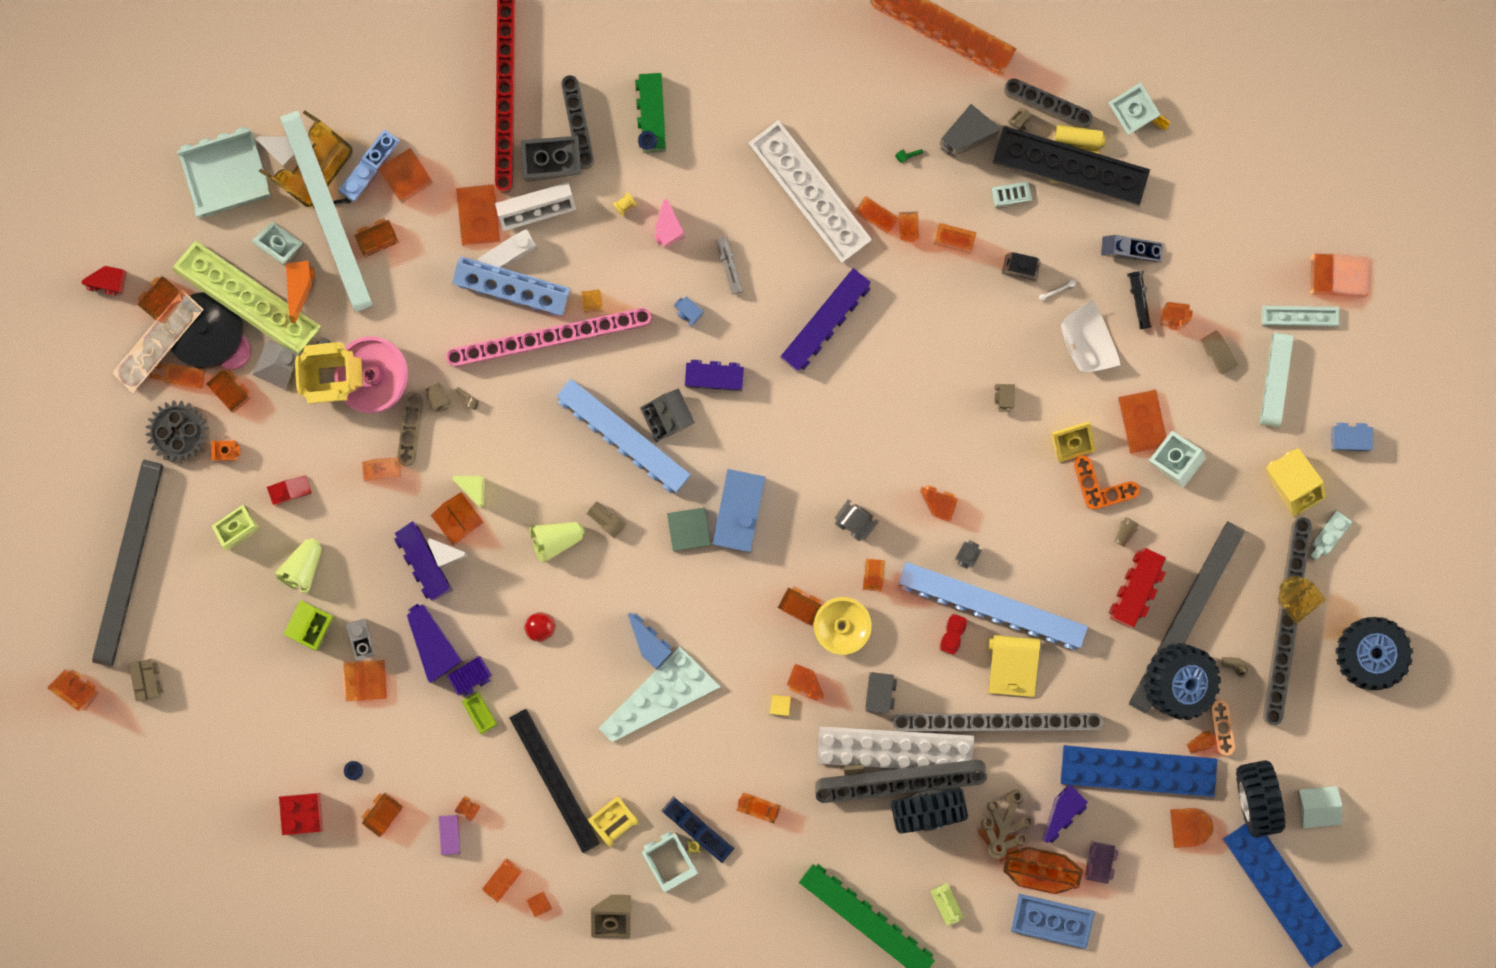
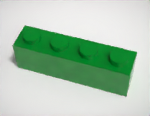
[635,73,666,153]

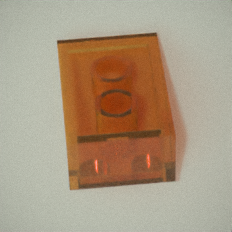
[1310,253,1369,296]

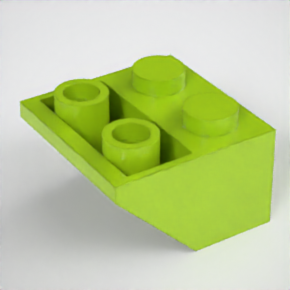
[283,600,335,651]

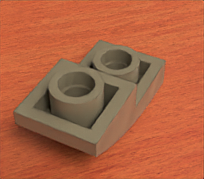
[1201,330,1238,375]

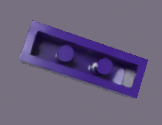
[685,360,744,391]

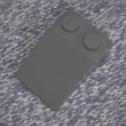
[521,136,581,182]

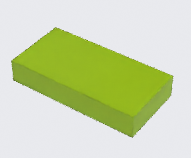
[462,692,498,734]

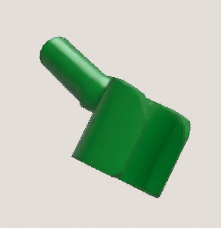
[895,149,923,163]

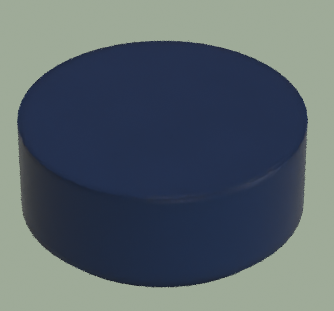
[638,131,657,151]
[344,761,364,780]

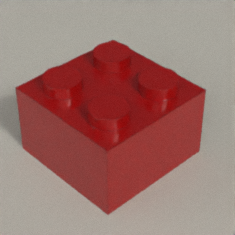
[279,793,323,835]

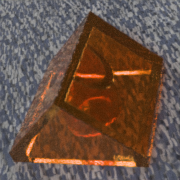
[431,492,484,546]

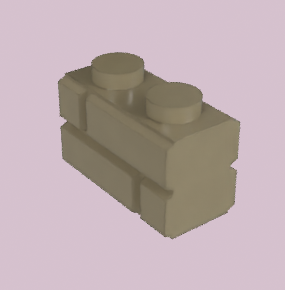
[129,659,163,701]

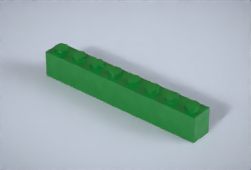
[798,863,935,968]

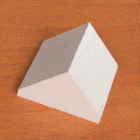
[428,538,468,568]

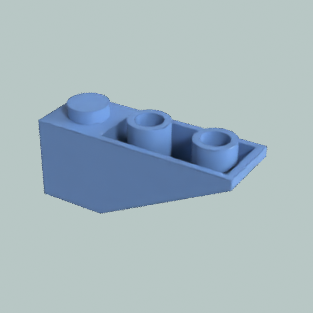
[628,613,672,669]

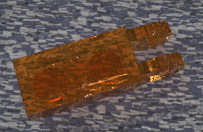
[150,363,206,389]

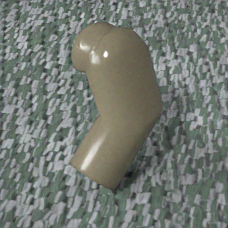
[1222,657,1248,678]

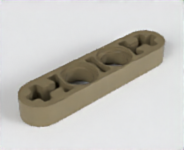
[397,392,423,466]

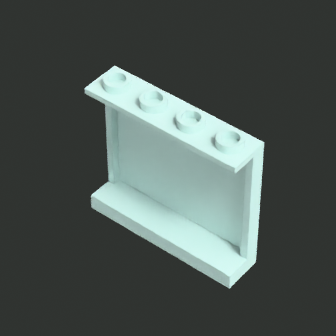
[177,127,272,219]

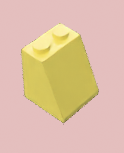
[1266,448,1326,517]

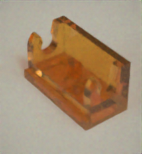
[482,858,523,903]

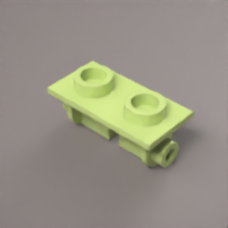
[930,883,964,926]

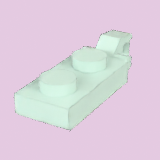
[1309,510,1352,560]

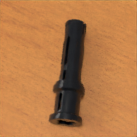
[1127,271,1152,330]

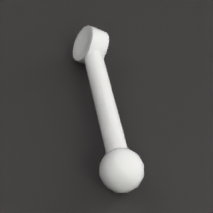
[1039,280,1076,301]

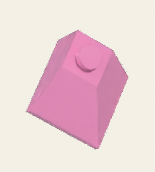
[654,199,685,248]

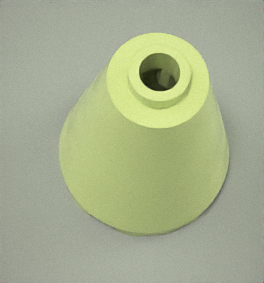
[529,522,585,563]
[274,538,322,594]

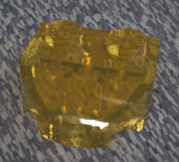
[1277,576,1326,624]

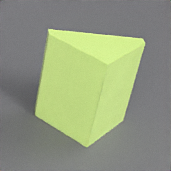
[452,476,485,508]
[212,505,260,551]

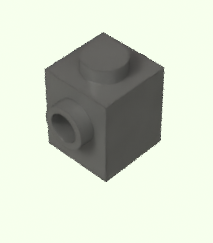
[955,540,982,569]

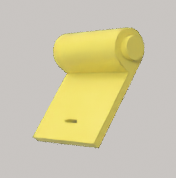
[1049,124,1106,184]
[988,635,1040,697]

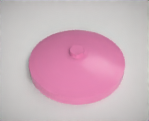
[334,336,408,413]

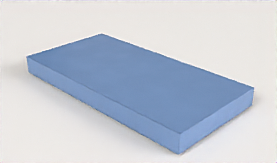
[1011,893,1095,949]

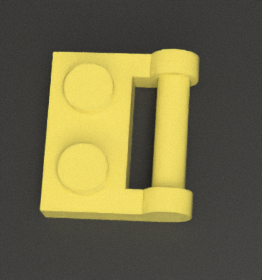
[588,796,639,847]

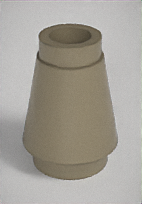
[1114,517,1139,547]

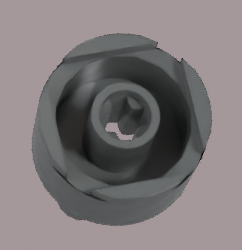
[835,499,879,541]

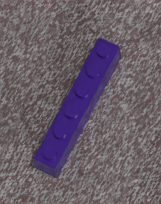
[780,268,871,372]

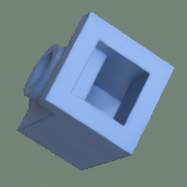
[674,296,704,327]

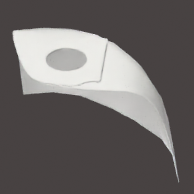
[1061,300,1120,372]

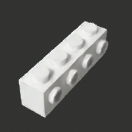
[495,182,576,231]

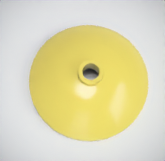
[814,597,872,655]

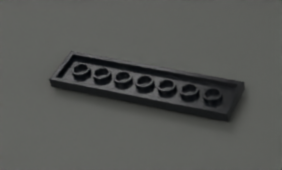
[993,126,1150,207]

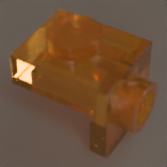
[899,211,919,242]

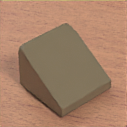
[844,765,864,775]

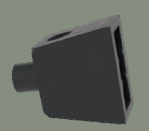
[1002,252,1041,281]

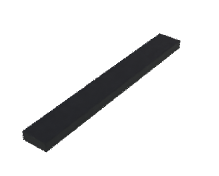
[509,709,600,853]

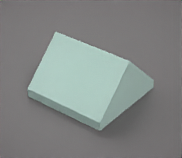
[252,221,303,267]
[1298,786,1343,828]

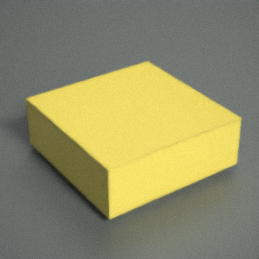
[770,695,791,716]

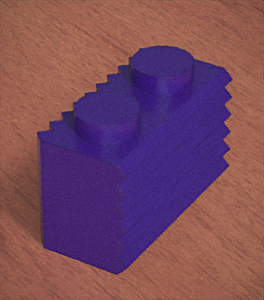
[447,656,493,697]

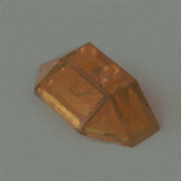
[1003,847,1083,894]

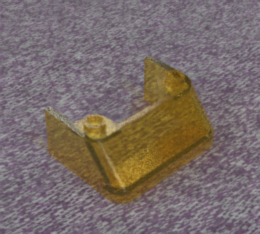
[259,110,352,207]

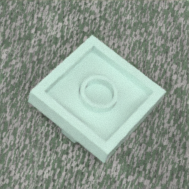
[1108,82,1161,135]

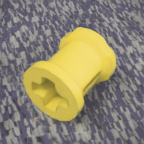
[612,192,638,216]

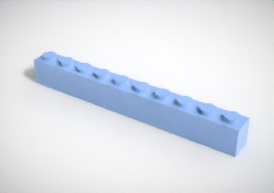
[898,562,1088,651]

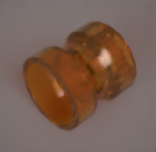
[455,796,481,822]

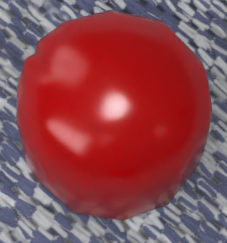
[524,612,556,642]

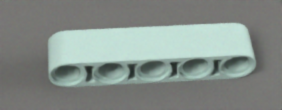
[1260,332,1293,427]

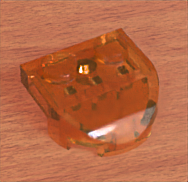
[1170,807,1213,848]

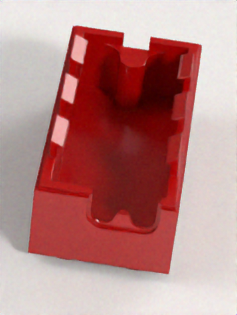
[1108,548,1166,628]

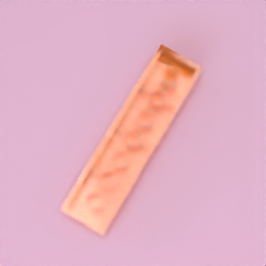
[870,0,1017,75]

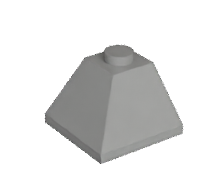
[252,340,301,391]

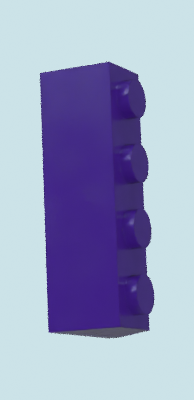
[394,521,453,601]

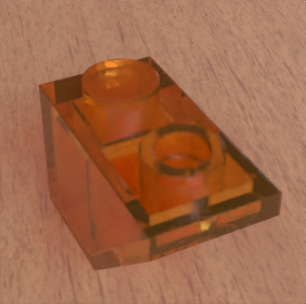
[919,485,958,522]
[787,663,824,701]

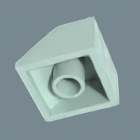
[1149,431,1206,488]

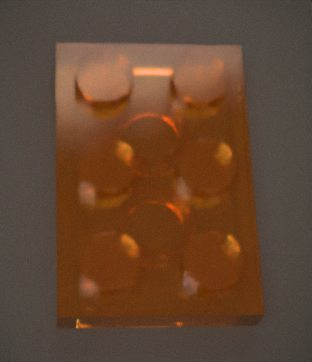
[456,184,500,246]
[1118,390,1167,454]

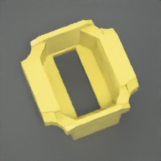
[295,342,363,404]

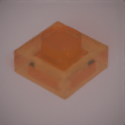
[526,891,552,917]

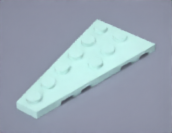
[598,647,720,742]

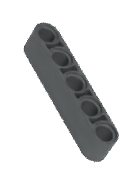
[562,75,594,169]
[1004,78,1093,128]

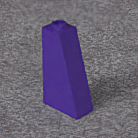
[407,604,463,683]

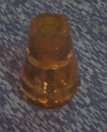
[1186,730,1217,754]

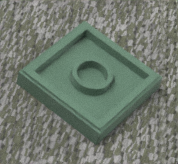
[667,507,711,551]

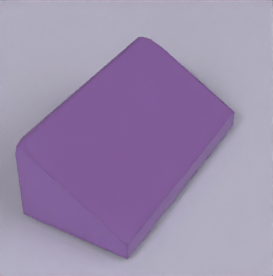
[439,815,461,855]

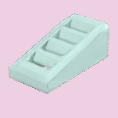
[991,182,1032,208]

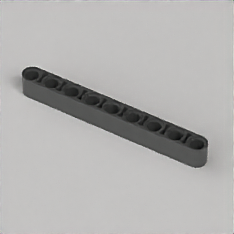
[815,760,987,803]

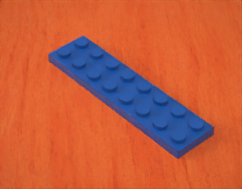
[1060,745,1218,797]
[1222,823,1342,968]

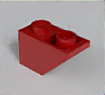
[81,266,127,296]

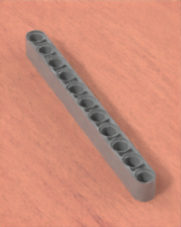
[892,713,1103,731]

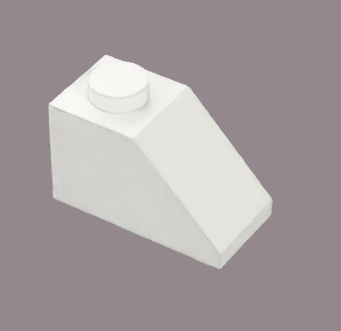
[256,136,295,169]

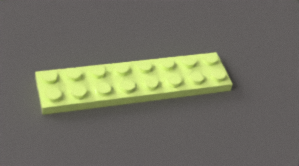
[172,240,321,354]

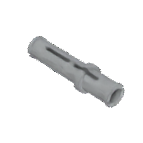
[716,237,743,295]

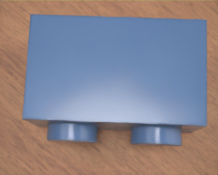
[1331,423,1373,451]

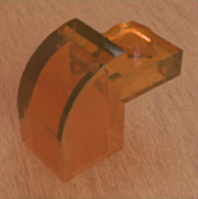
[862,559,885,592]
[737,792,781,824]

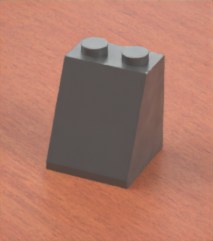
[939,104,1000,157]

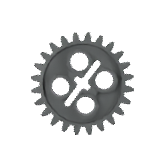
[145,400,209,463]

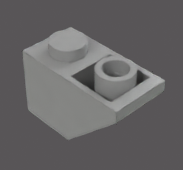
[346,618,375,661]

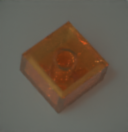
[378,148,433,204]

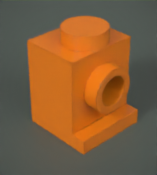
[211,440,241,461]

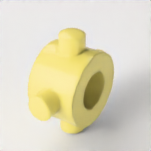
[686,840,701,854]

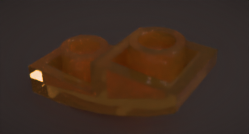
[854,196,898,234]

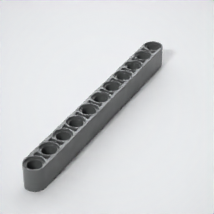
[92,459,163,667]
[1263,517,1312,725]
[1128,521,1245,714]

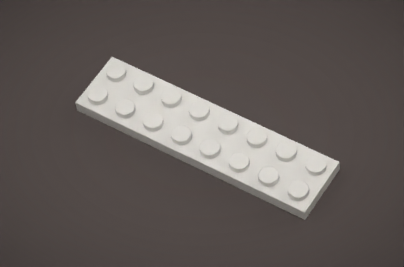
[748,120,872,264]
[817,726,974,769]

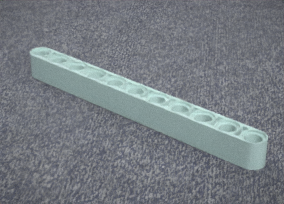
[280,110,373,313]

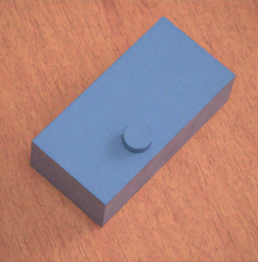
[712,469,765,553]

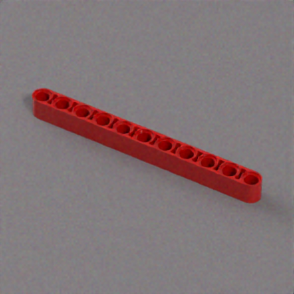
[495,0,516,193]

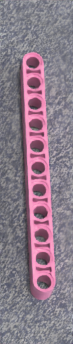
[446,308,651,367]

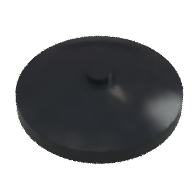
[171,292,243,369]

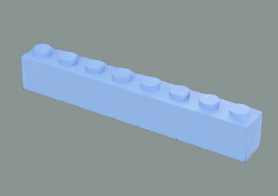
[556,379,691,494]

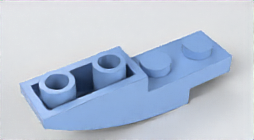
[338,129,400,203]

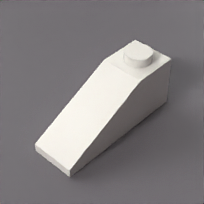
[478,229,537,268]

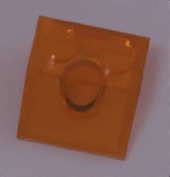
[47,669,99,711]

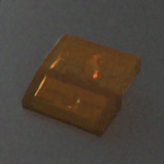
[343,660,387,701]

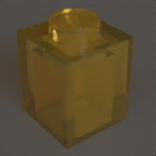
[581,289,603,313]

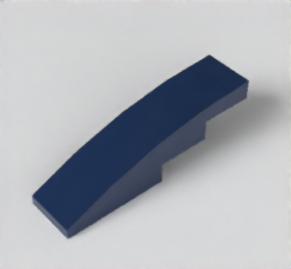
[661,796,734,863]

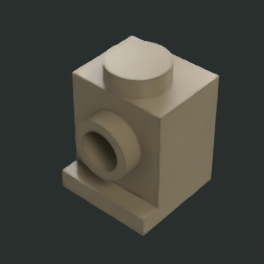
[994,384,1015,412]

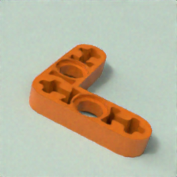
[1074,456,1140,510]

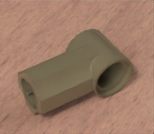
[587,501,626,539]

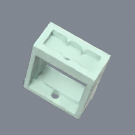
[642,831,698,893]

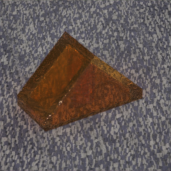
[362,457,401,481]

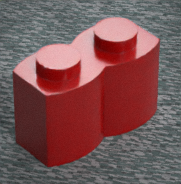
[939,614,967,655]

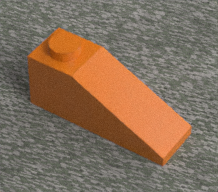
[286,261,315,323]

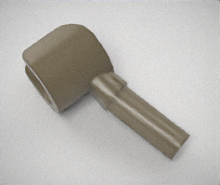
[455,387,478,410]

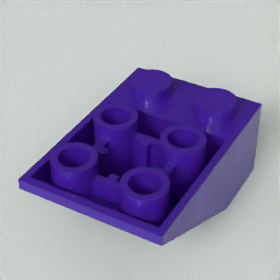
[1042,785,1088,843]

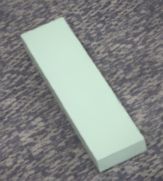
[1262,306,1339,327]

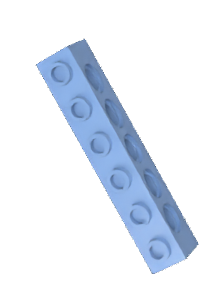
[452,256,571,316]

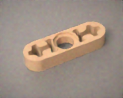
[1210,700,1235,756]

